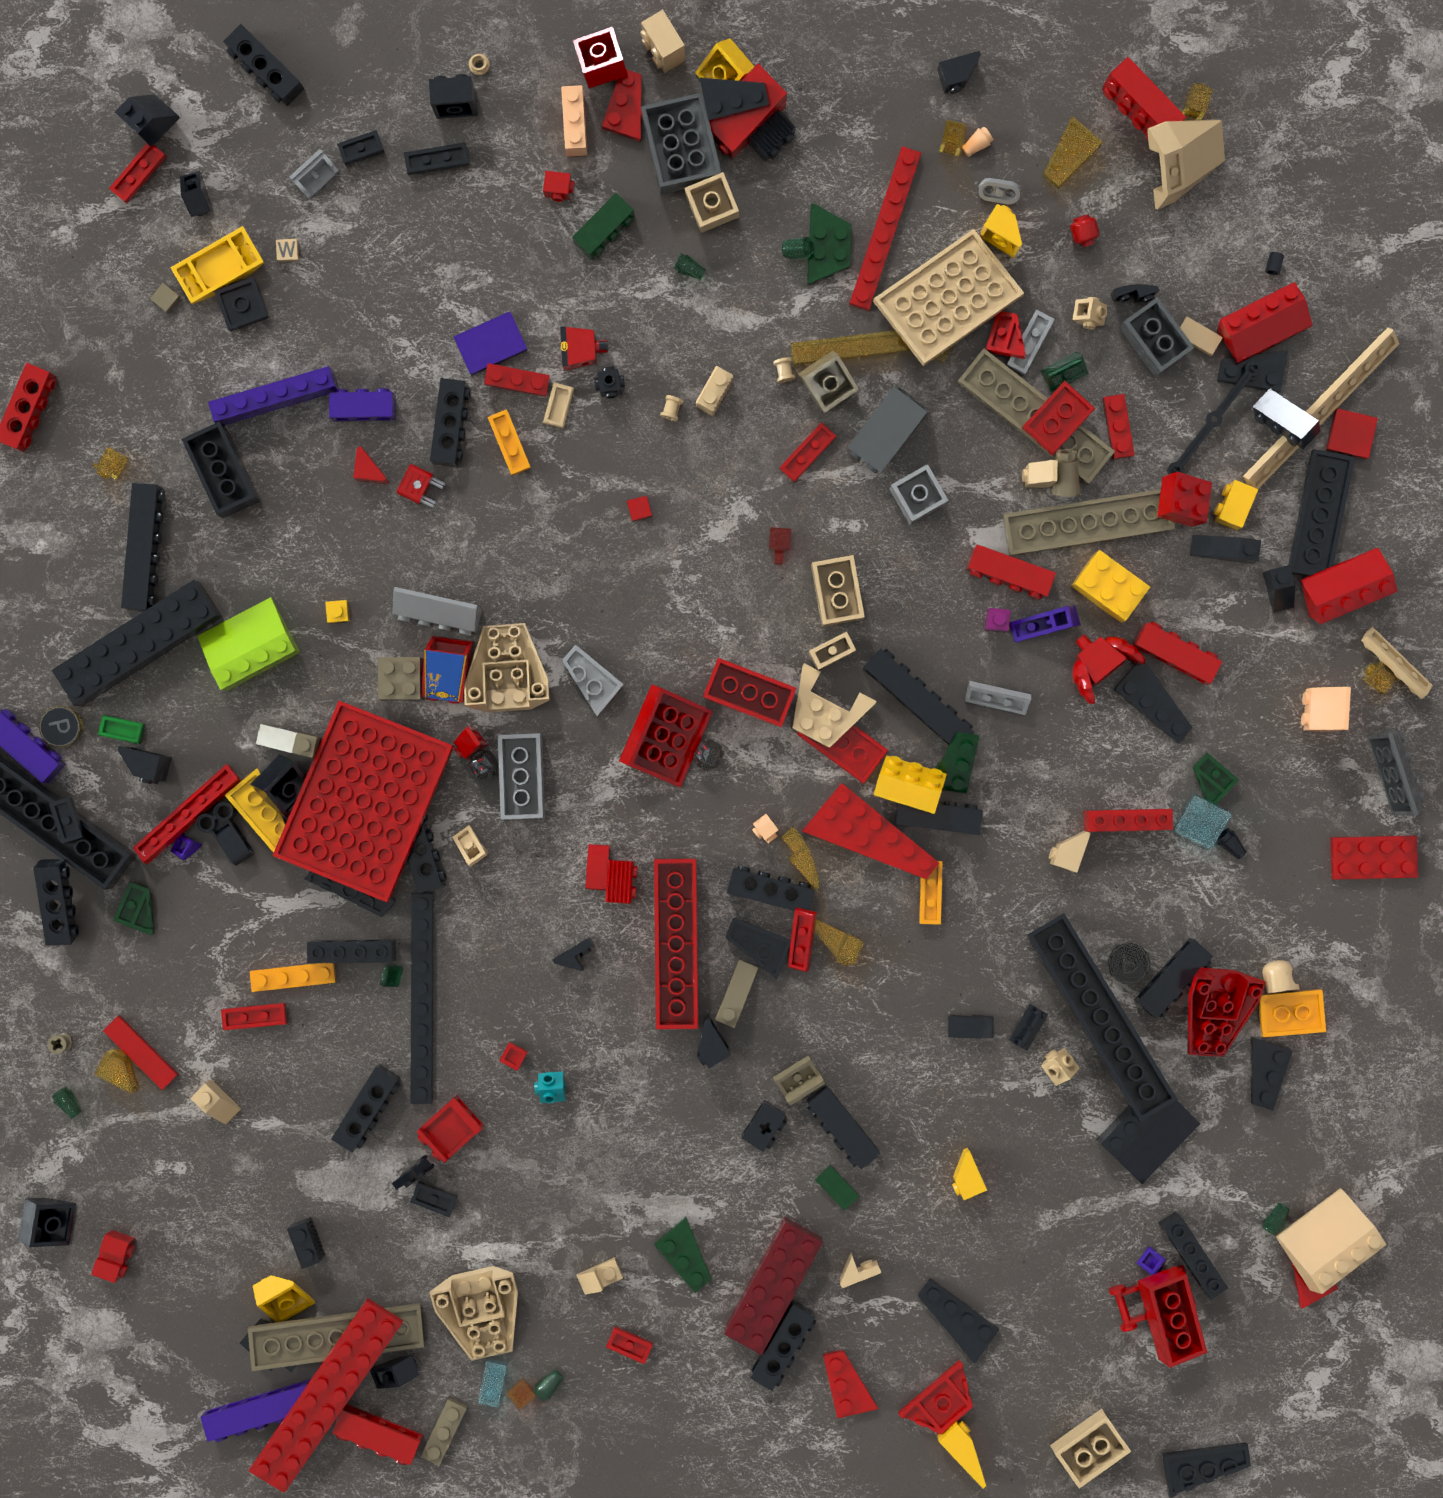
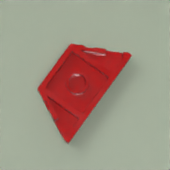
[898,1359,973,1434]

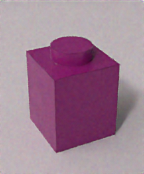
[984,608,1011,633]

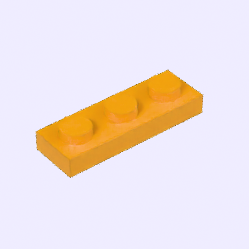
[488,409,531,476]
[919,861,942,924]

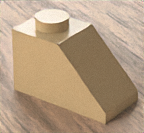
[1022,460,1058,488]
[1049,831,1091,873]
[190,1080,241,1124]

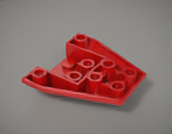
[1187,967,1266,1057]

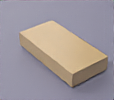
[1180,317,1223,357]
[543,382,574,429]

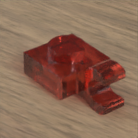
[769,527,791,565]

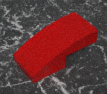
[585,844,610,891]

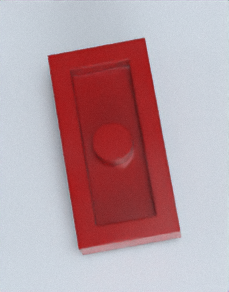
[606,1326,653,1364]

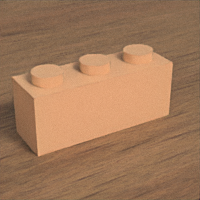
[561,85,588,157]

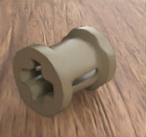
[47,1033,73,1054]

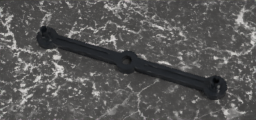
[1167,360,1261,474]

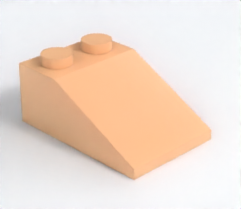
[1301,687,1351,732]

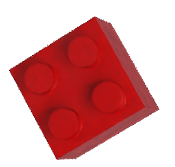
[573,27,628,89]
[1157,472,1212,527]

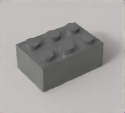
[1119,297,1195,378]

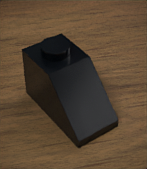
[937,51,981,94]
[180,170,211,217]
[1263,565,1295,613]
[370,1355,419,1389]

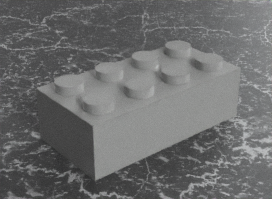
[498,733,545,820]

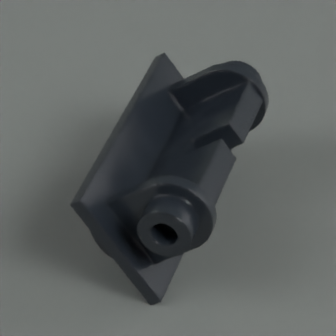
[1009,1004,1048,1051]

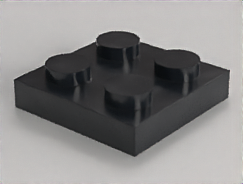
[214,277,269,332]

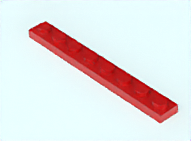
[849,146,921,311]

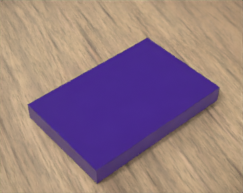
[454,311,528,376]

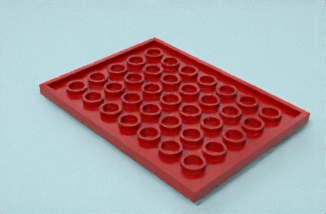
[272,701,454,903]

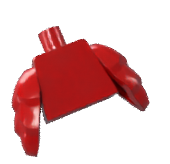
[1072,634,1146,704]

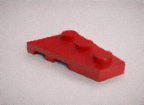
[601,69,642,142]
[823,1349,878,1419]

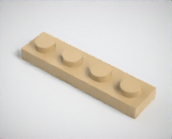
[1361,627,1432,699]

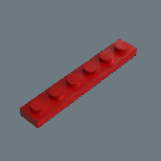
[133,764,242,865]

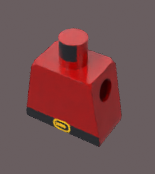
[560,327,608,371]

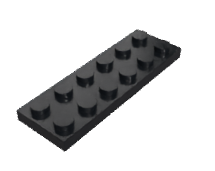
[1288,449,1355,577]

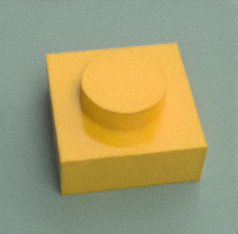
[326,600,350,623]

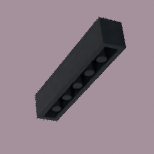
[121,483,165,611]
[862,648,975,745]

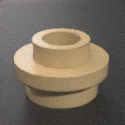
[469,54,490,75]

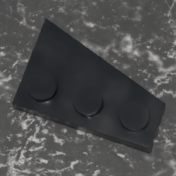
[700,78,770,121]

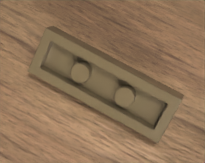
[421,1397,468,1466]

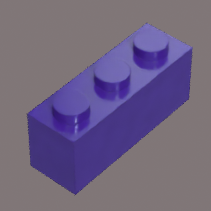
[329,388,396,422]

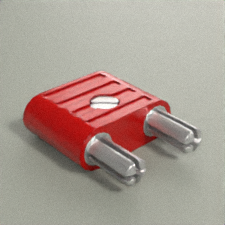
[397,464,445,508]

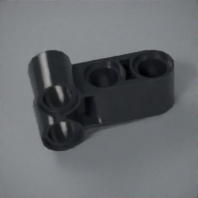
[196,802,254,866]

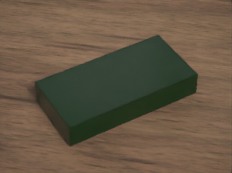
[815,1165,859,1211]

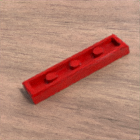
[103,1015,179,1090]

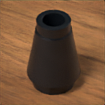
[1216,828,1247,859]

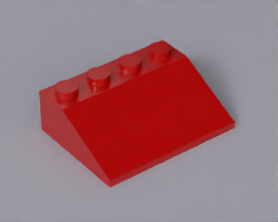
[619,684,713,788]

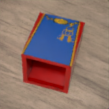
[421,636,474,704]

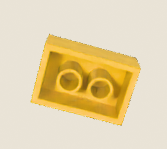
[1071,550,1150,623]
[873,755,947,814]

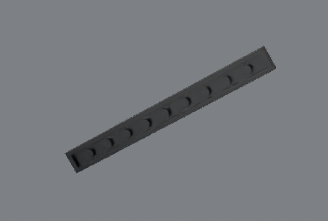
[410,893,434,1104]

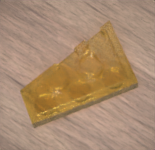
[1043,116,1102,189]

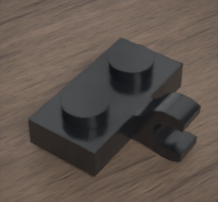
[392,1155,435,1190]

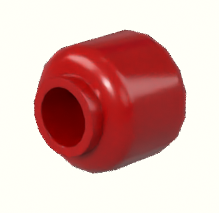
[1070,214,1100,247]

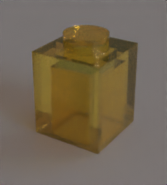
[1182,83,1213,120]

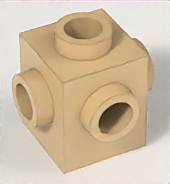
[1073,297,1107,329]
[1041,1048,1079,1086]

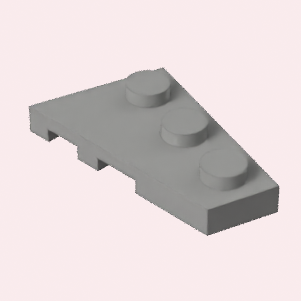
[562,644,624,717]

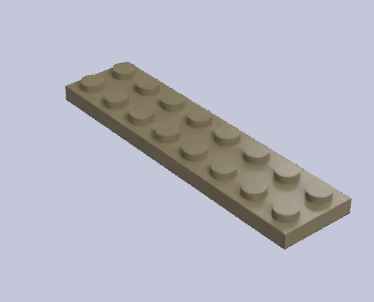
[957,348,1115,485]
[1002,489,1175,556]
[248,1303,424,1371]

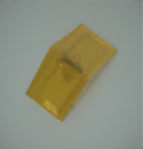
[939,120,967,156]

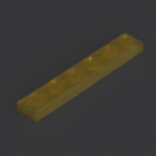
[790,330,911,365]

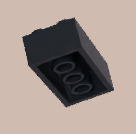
[181,421,261,519]

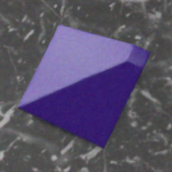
[170,834,202,860]
[1137,1246,1166,1275]

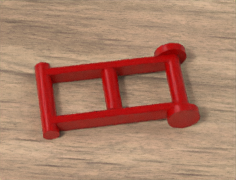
[1109,1265,1196,1332]

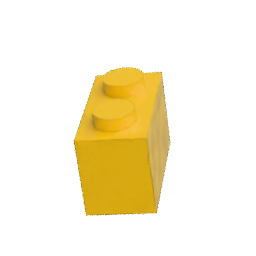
[1214,480,1258,531]

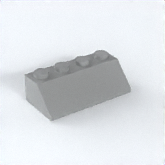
[392,587,482,636]

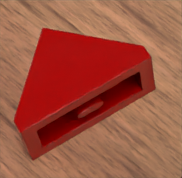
[353,446,389,484]

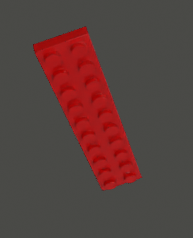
[249,1298,403,1493]

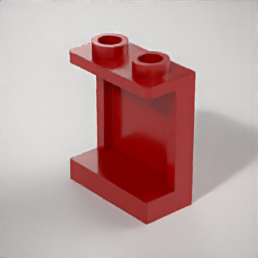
[417,1095,485,1163]

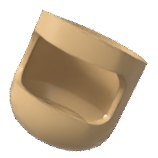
[1262,960,1300,993]

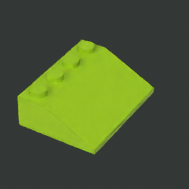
[197,597,301,691]

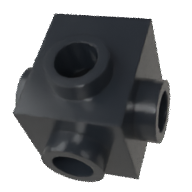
[594,367,625,399]

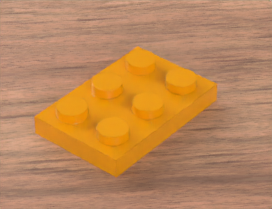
[1258,989,1326,1037]

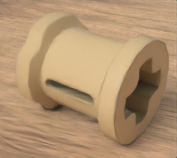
[773,357,796,383]
[660,395,683,421]

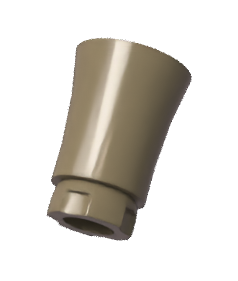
[1051,449,1081,497]

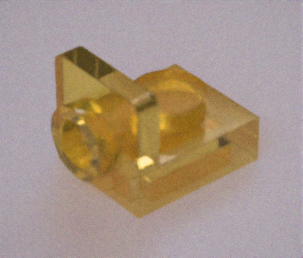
[92,447,128,480]
[1362,662,1397,695]

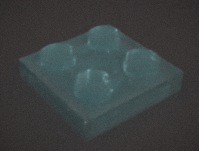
[1173,793,1232,850]

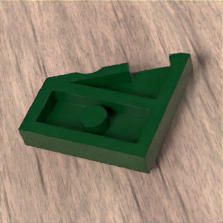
[113,881,154,935]

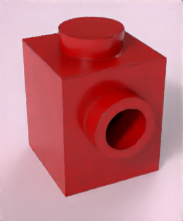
[543,170,575,202]

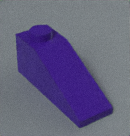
[1009,605,1081,642]

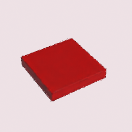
[1326,408,1378,459]

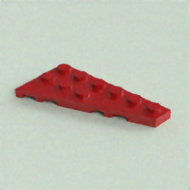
[802,783,939,879]

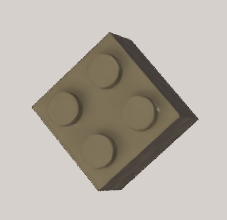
[798,350,859,413]
[378,657,424,701]

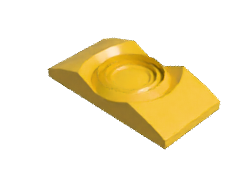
[170,226,264,305]

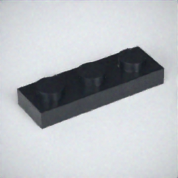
[404,142,470,175]

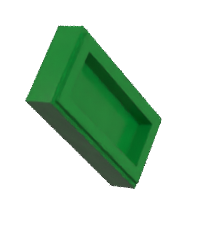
[98,715,145,744]

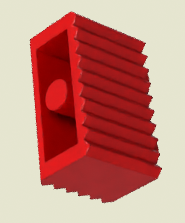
[605,859,638,904]

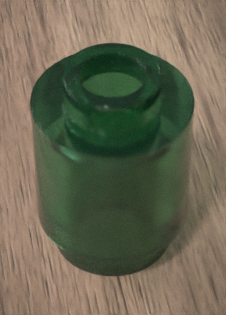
[782,237,814,260]

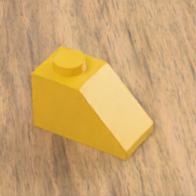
[952,1148,987,1200]

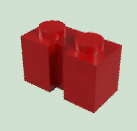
[91,1230,135,1283]

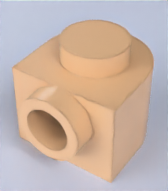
[752,814,779,843]

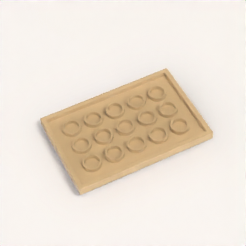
[873,229,1024,366]

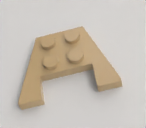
[792,663,876,748]

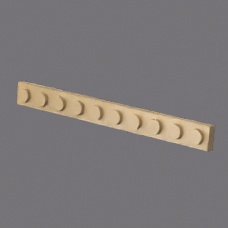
[1243,328,1399,489]

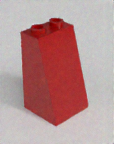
[709,63,787,159]

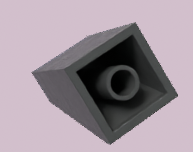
[848,385,930,473]

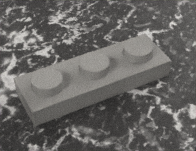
[1006,309,1055,376]
[964,681,1031,715]

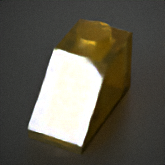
[94,1049,139,1094]

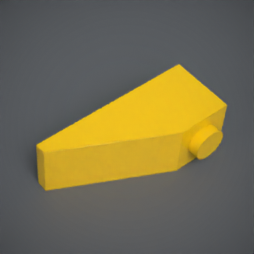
[937,1421,986,1489]

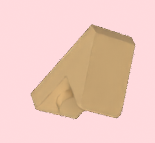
[452,825,488,867]
[839,1253,881,1288]
[576,1257,624,1295]

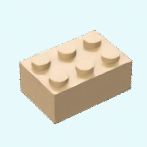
[811,555,865,627]
[1050,1409,1131,1489]

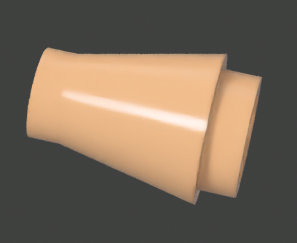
[961,127,994,157]

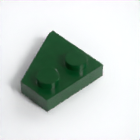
[1192,752,1239,810]

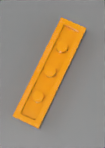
[250,963,337,992]

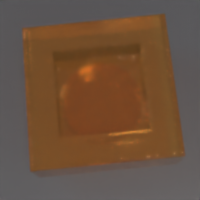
[506,1378,536,1410]

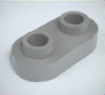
[979,178,1020,204]

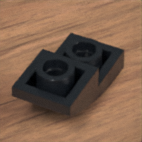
[1110,284,1159,303]
[948,1014,994,1038]

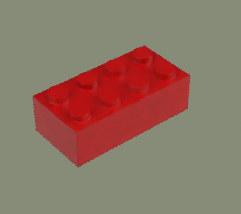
[1102,57,1186,140]
[703,658,797,728]
[1137,1266,1208,1368]

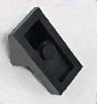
[552,937,594,971]

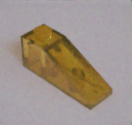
[815,919,864,967]

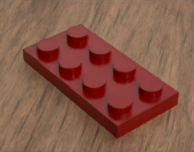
[1330,835,1418,879]

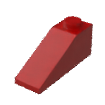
[453,726,488,760]

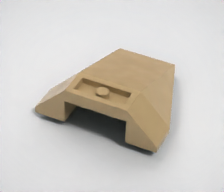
[1147,120,1225,210]
[464,623,549,713]
[430,1266,518,1361]

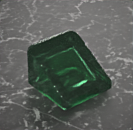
[380,963,403,987]

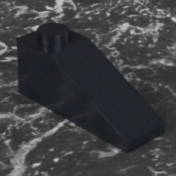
[1190,535,1261,564]

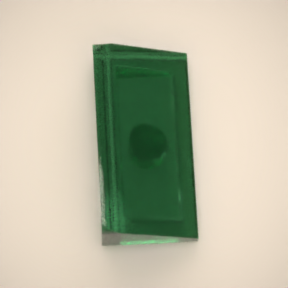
[1041,352,1089,392]

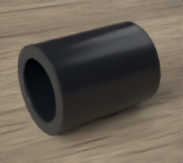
[1265,252,1284,275]

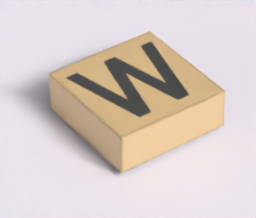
[276,239,299,262]

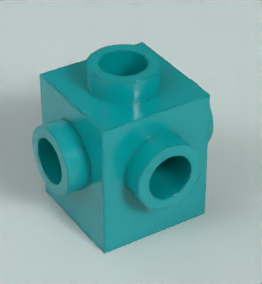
[534,1071,566,1103]

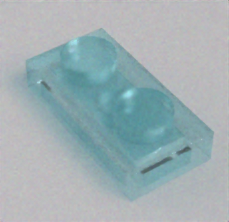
[478,1359,508,1407]

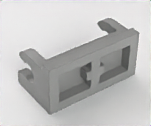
[289,149,339,199]

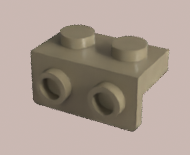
[773,1056,825,1105]

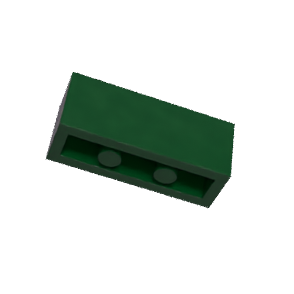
[572,193,635,260]

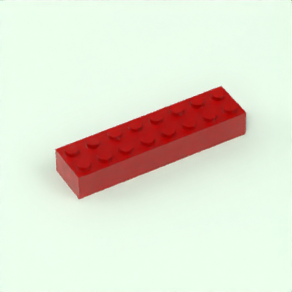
[654,858,698,1029]

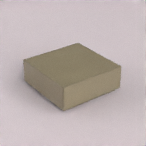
[150,283,181,313]

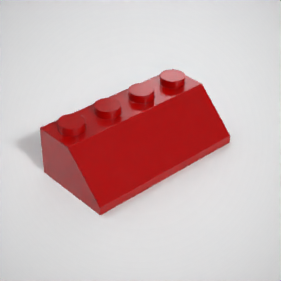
[1217,282,1312,364]
[1300,548,1398,625]

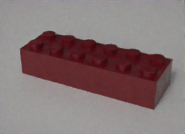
[724,1217,823,1355]

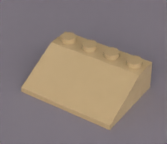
[1276,1189,1386,1294]

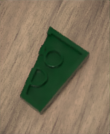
[935,732,979,793]
[654,1216,711,1293]

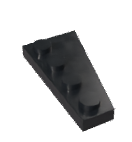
[1114,662,1193,744]
[304,871,396,917]
[918,1278,999,1364]
[1162,1442,1251,1498]

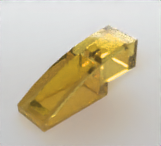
[780,826,820,890]

